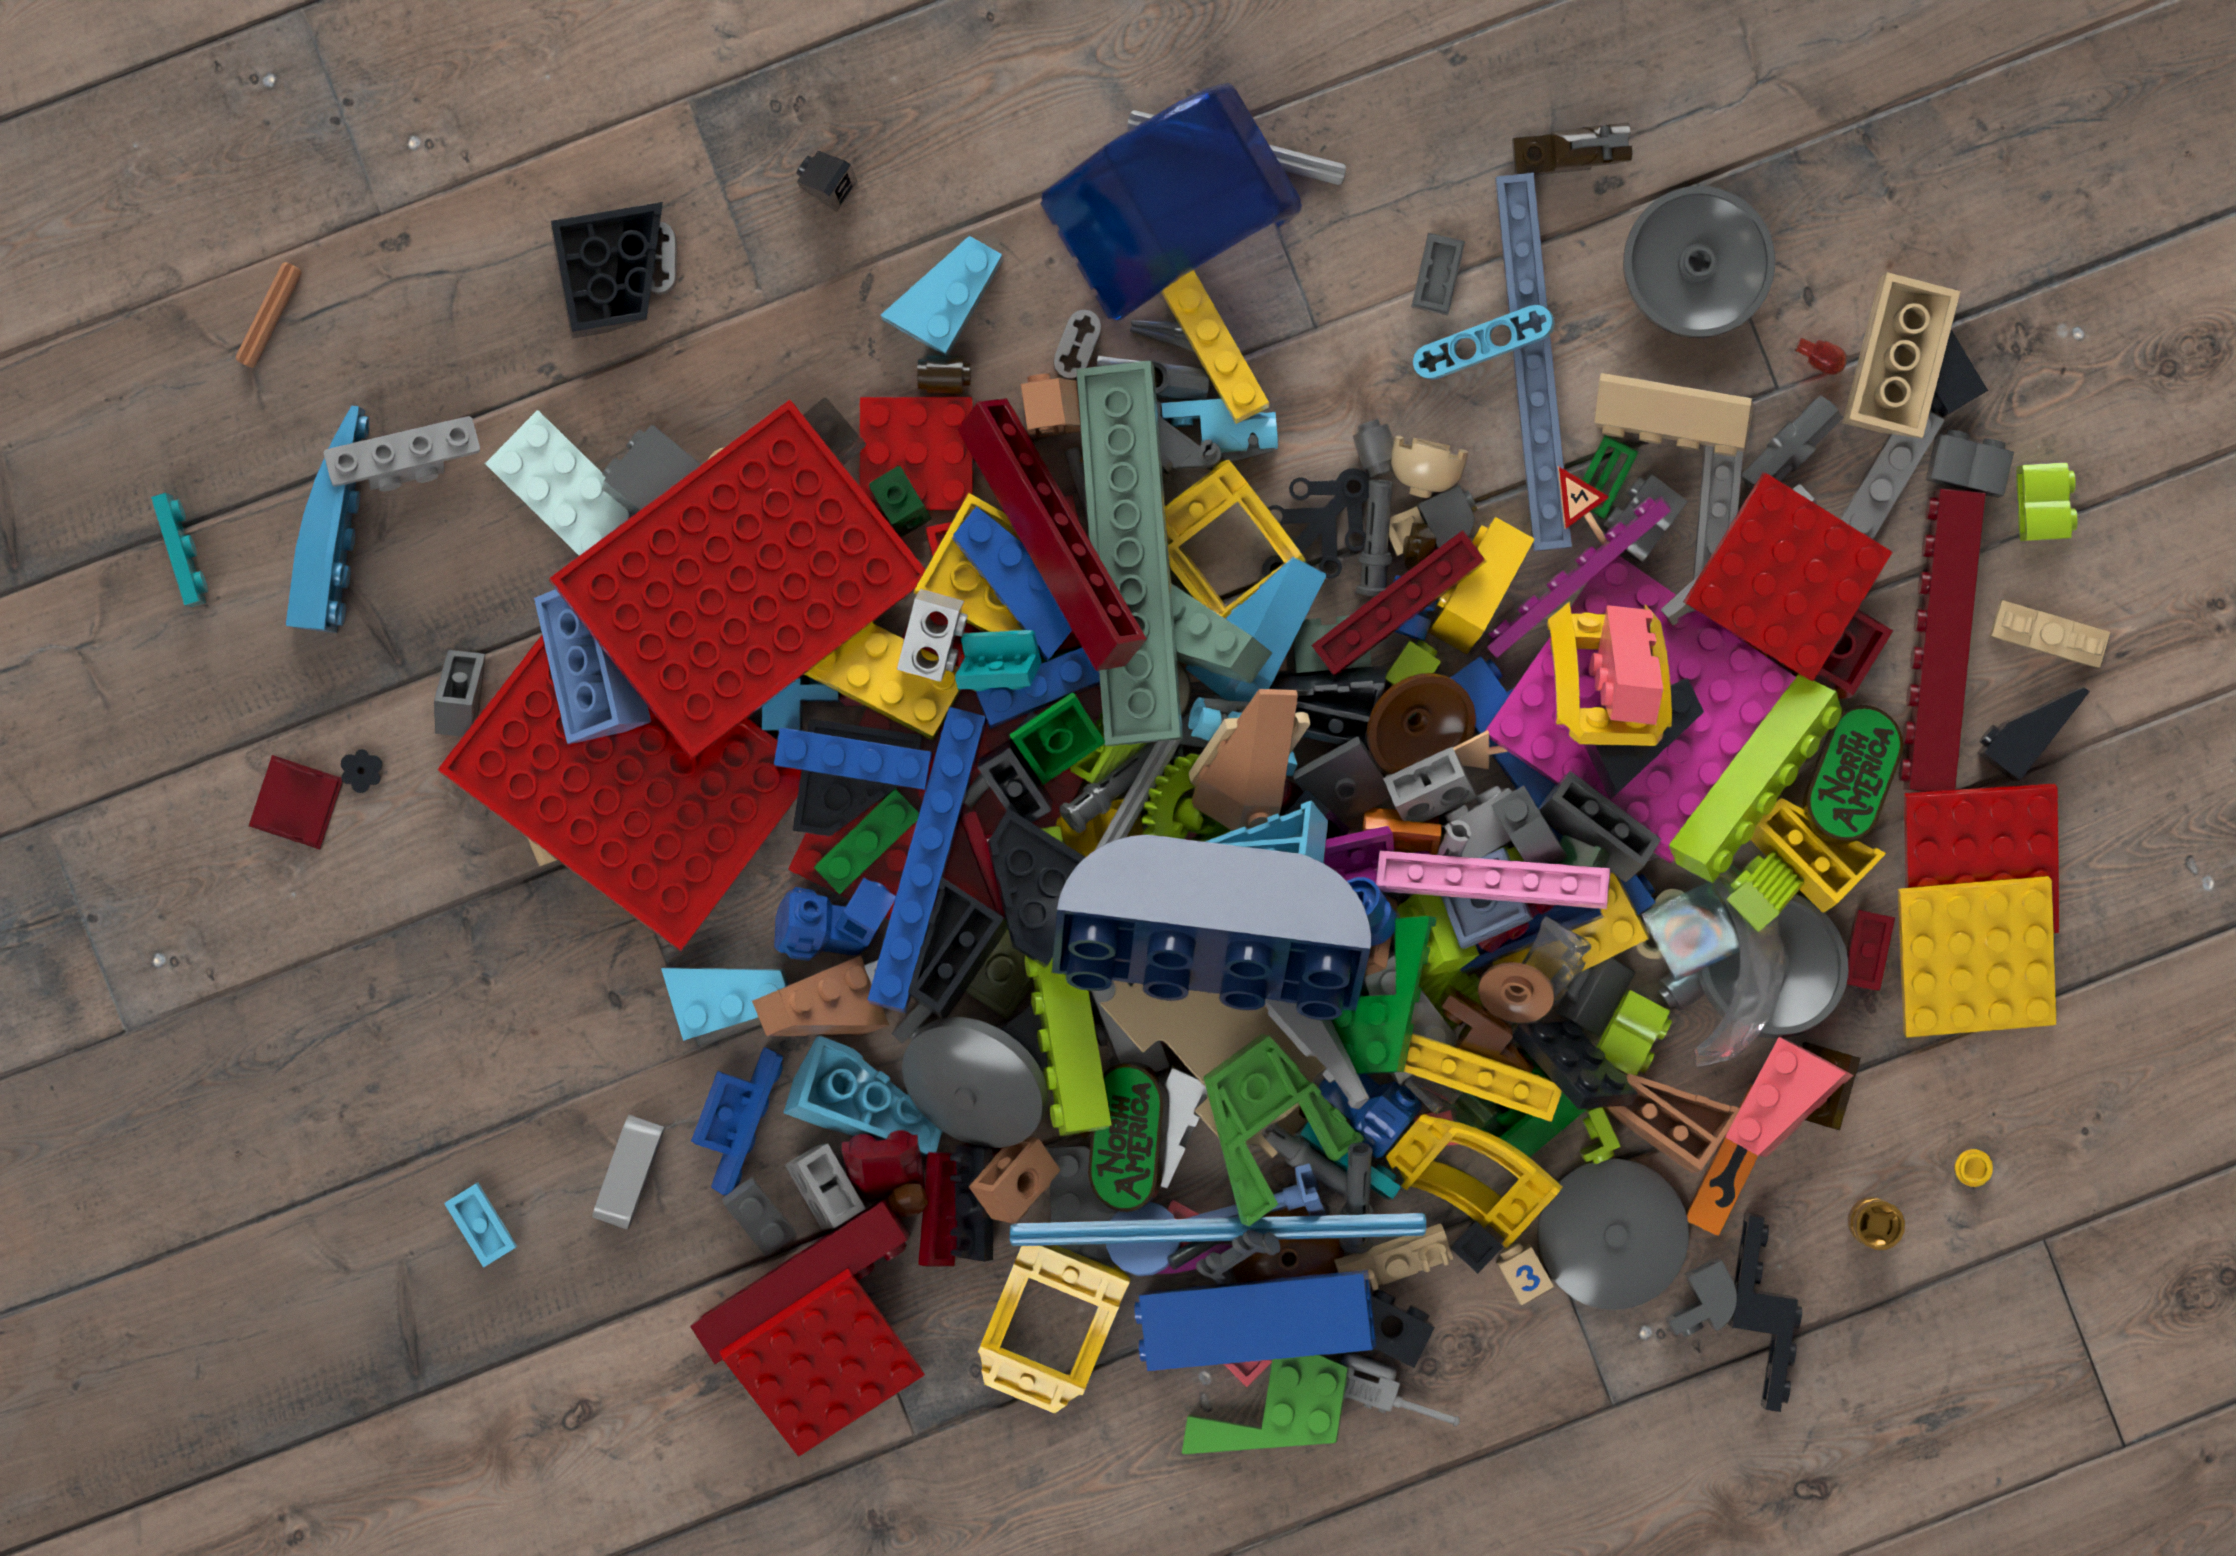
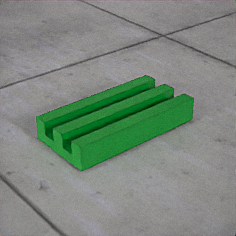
[1582,435,1638,520]

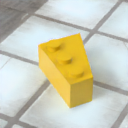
[1428,517,1534,654]
[1750,798,1886,913]

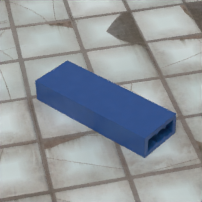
[1134,1270,1377,1371]

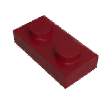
[1846,910,1895,991]

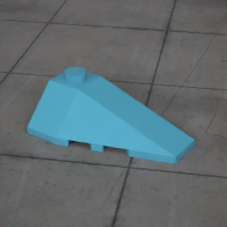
[783,1036,942,1157]

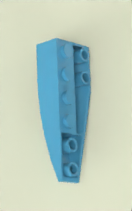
[286,406,369,633]

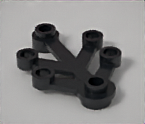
[1262,468,1371,579]

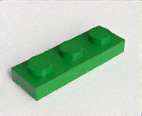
[814,789,919,894]

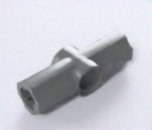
[1096,356,1209,401]
[1741,395,1844,490]

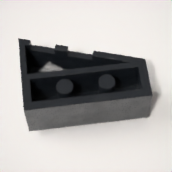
[1584,678,1704,800]

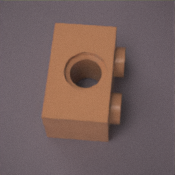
[969,1136,1061,1224]

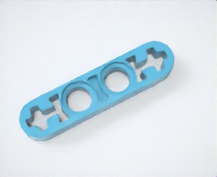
[1413,305,1555,380]

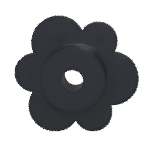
[341,749,383,793]

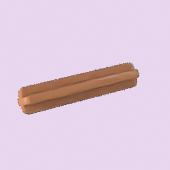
[236,262,302,368]

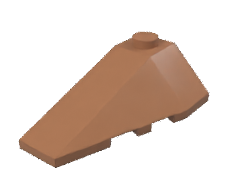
[1192,689,1298,831]

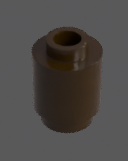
[917,356,971,394]

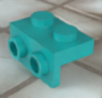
[955,630,1042,691]

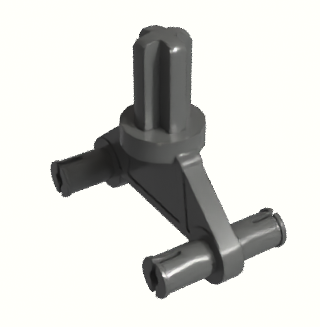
[1157,400,1221,474]

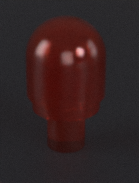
[1795,337,1847,375]

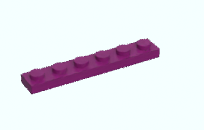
[1487,496,1671,658]

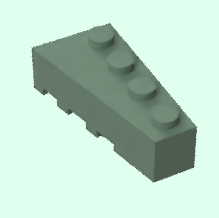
[1171,584,1272,684]

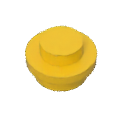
[1954,1149,1993,1187]

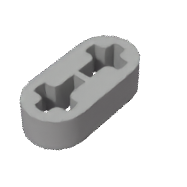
[651,222,677,295]
[1054,310,1101,380]

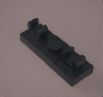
[950,1144,993,1262]

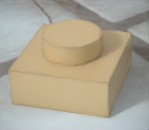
[1388,506,1424,557]

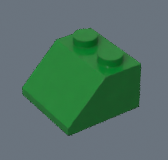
[1010,692,1105,785]

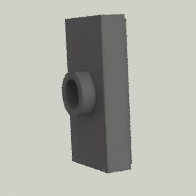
[1411,233,1465,316]

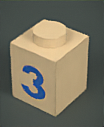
[1496,1243,1554,1305]

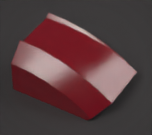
[1790,609,1893,699]

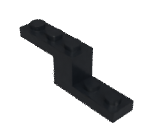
[1727,1212,1802,1412]

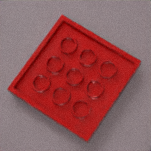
[1683,472,1893,682]
[1904,784,2059,933]
[719,1268,925,1457]

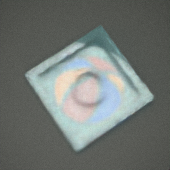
[1641,882,1744,982]

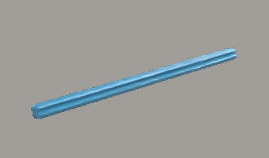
[1010,1213,1426,1246]

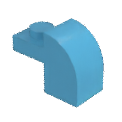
[762,676,840,731]

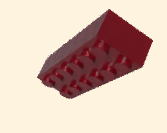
[690,1197,911,1365]

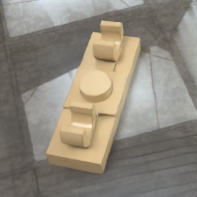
[1989,600,2110,669]
[1334,1223,1453,1291]

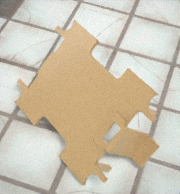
[1100,981,1326,1158]

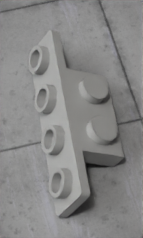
[324,416,480,491]

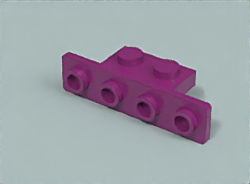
[1323,826,1430,884]

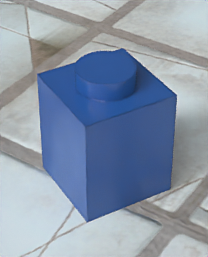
[835,878,896,946]

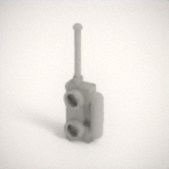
[1338,1352,1460,1427]

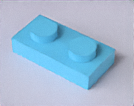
[444,1183,517,1268]

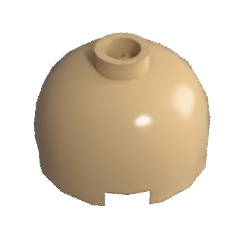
[1391,436,1469,498]

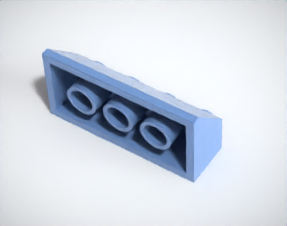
[534,589,651,744]

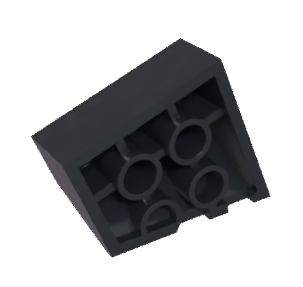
[551,202,663,339]

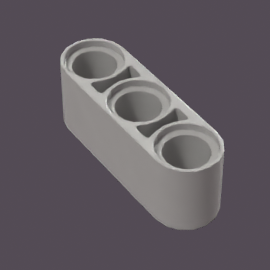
[592,1115,665,1230]

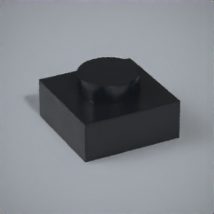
[1449,1220,1503,1274]

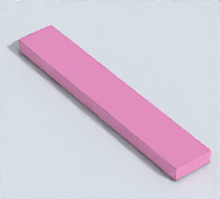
[1376,851,1610,909]

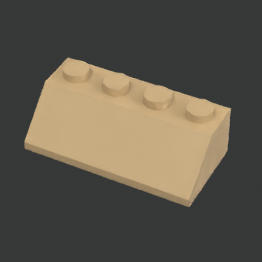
[1842,272,1960,438]
[1595,373,1754,457]

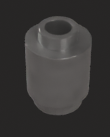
[1352,419,1394,478]
[1657,962,1705,1011]

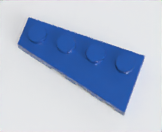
[952,506,1072,661]

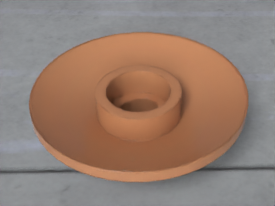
[1478,962,1554,1023]

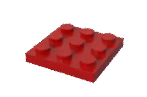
[860,397,973,511]

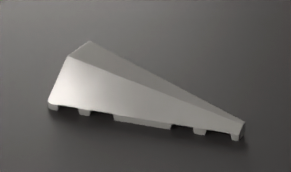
[1265,999,1369,1109]

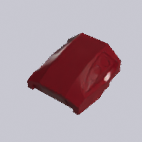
[842,1130,925,1200]

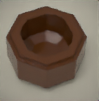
[888,1183,928,1217]

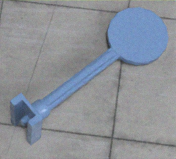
[1106,1163,1326,1276]

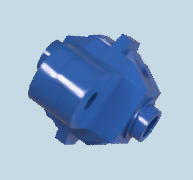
[774,887,877,961]
[1319,1074,1422,1158]

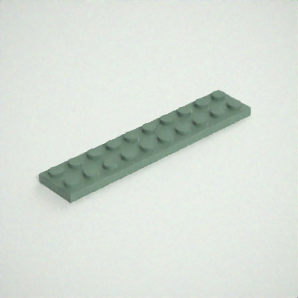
[1076,360,1183,747]

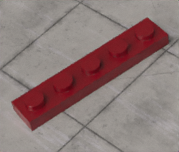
[1311,530,1487,677]

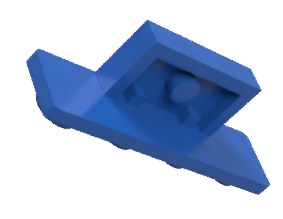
[691,1047,783,1196]

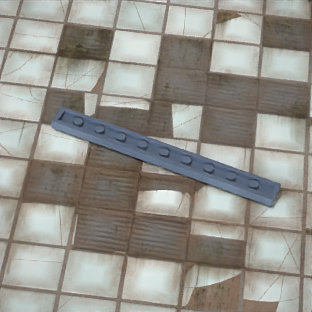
[1495,173,1572,552]

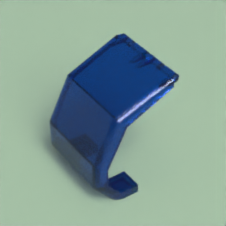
[1040,83,1302,320]

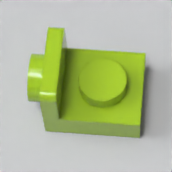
[1579,1107,1621,1164]

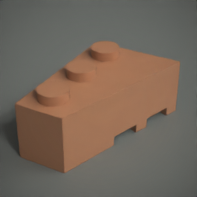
[1020,373,1081,439]
[752,955,889,1036]
[1603,1074,1740,1173]

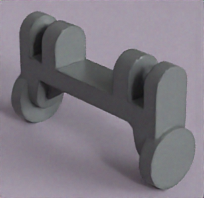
[1196,1230,1280,1286]

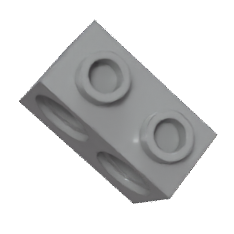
[897,589,968,682]
[1383,747,1477,823]
[784,1143,866,1229]

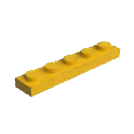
[1147,246,1269,424]
[1404,1033,1562,1122]

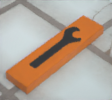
[1686,1084,1758,1236]

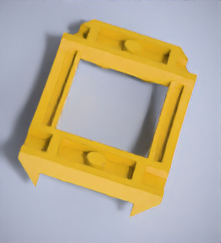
[1165,459,1305,619]
[1547,602,1672,746]
[1386,1114,1563,1248]
[978,1245,1131,1413]

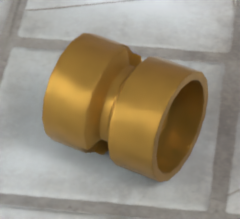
[1848,1197,1905,1250]

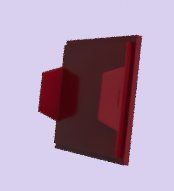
[249,755,343,850]

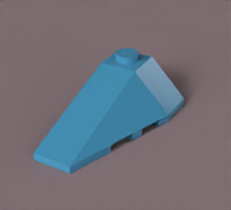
[1186,557,1326,702]

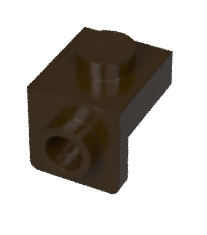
[1403,523,1436,571]

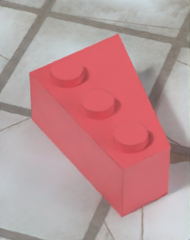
[1589,605,1663,725]
[1725,1037,1854,1157]

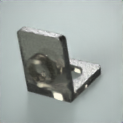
[803,398,867,466]

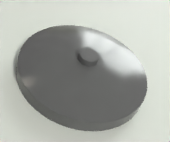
[1623,186,1775,338]
[1697,894,1848,1039]
[902,1017,1048,1148]
[1537,1158,1689,1310]

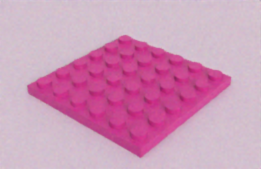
[1484,555,1796,864]

